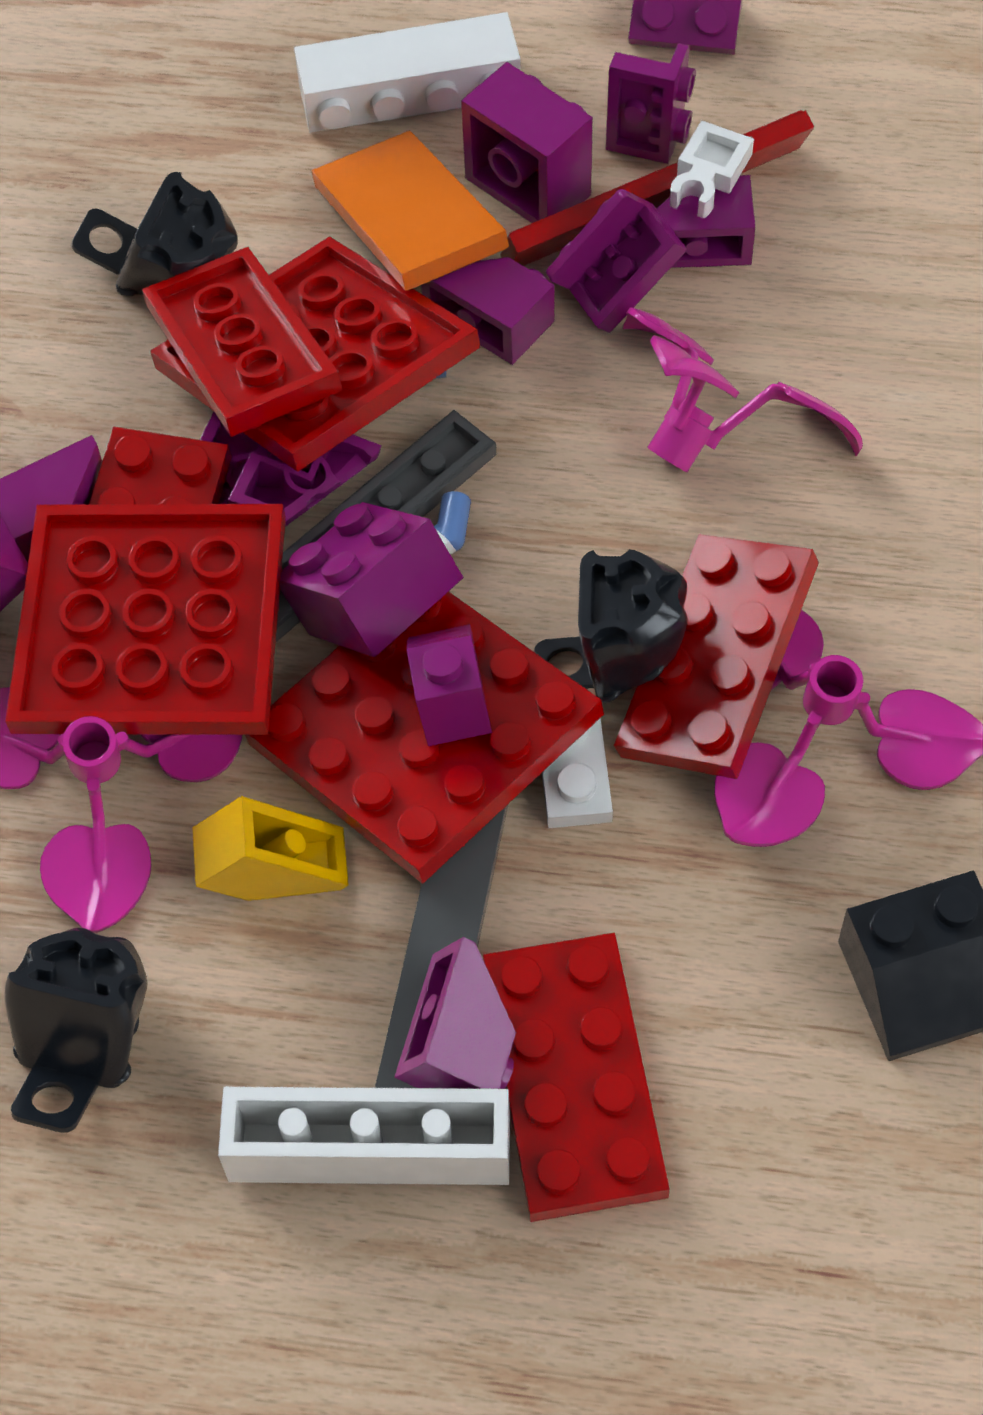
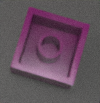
[461,62,593,223]
[280,502,464,657]

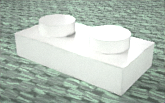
[542,718,613,828]

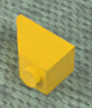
[192,796,349,901]

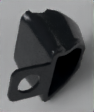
[71,172,238,297]
[534,549,688,703]
[5,928,147,1133]

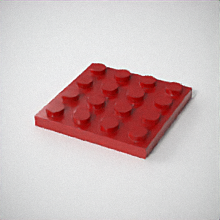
[150,236,480,472]
[5,504,286,735]
[245,592,604,884]

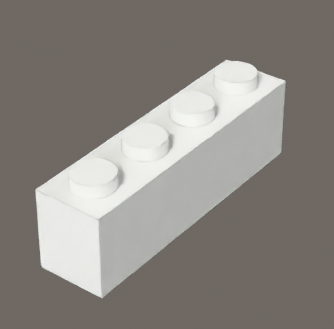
[294,12,521,133]
[218,1087,510,1185]

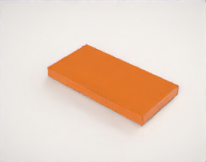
[311,130,509,291]

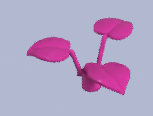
[623,307,863,473]
[714,610,983,847]
[0,687,243,933]

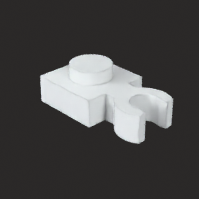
[670,120,754,219]

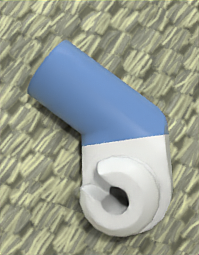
[434,491,471,555]

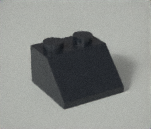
[838,870,983,1062]

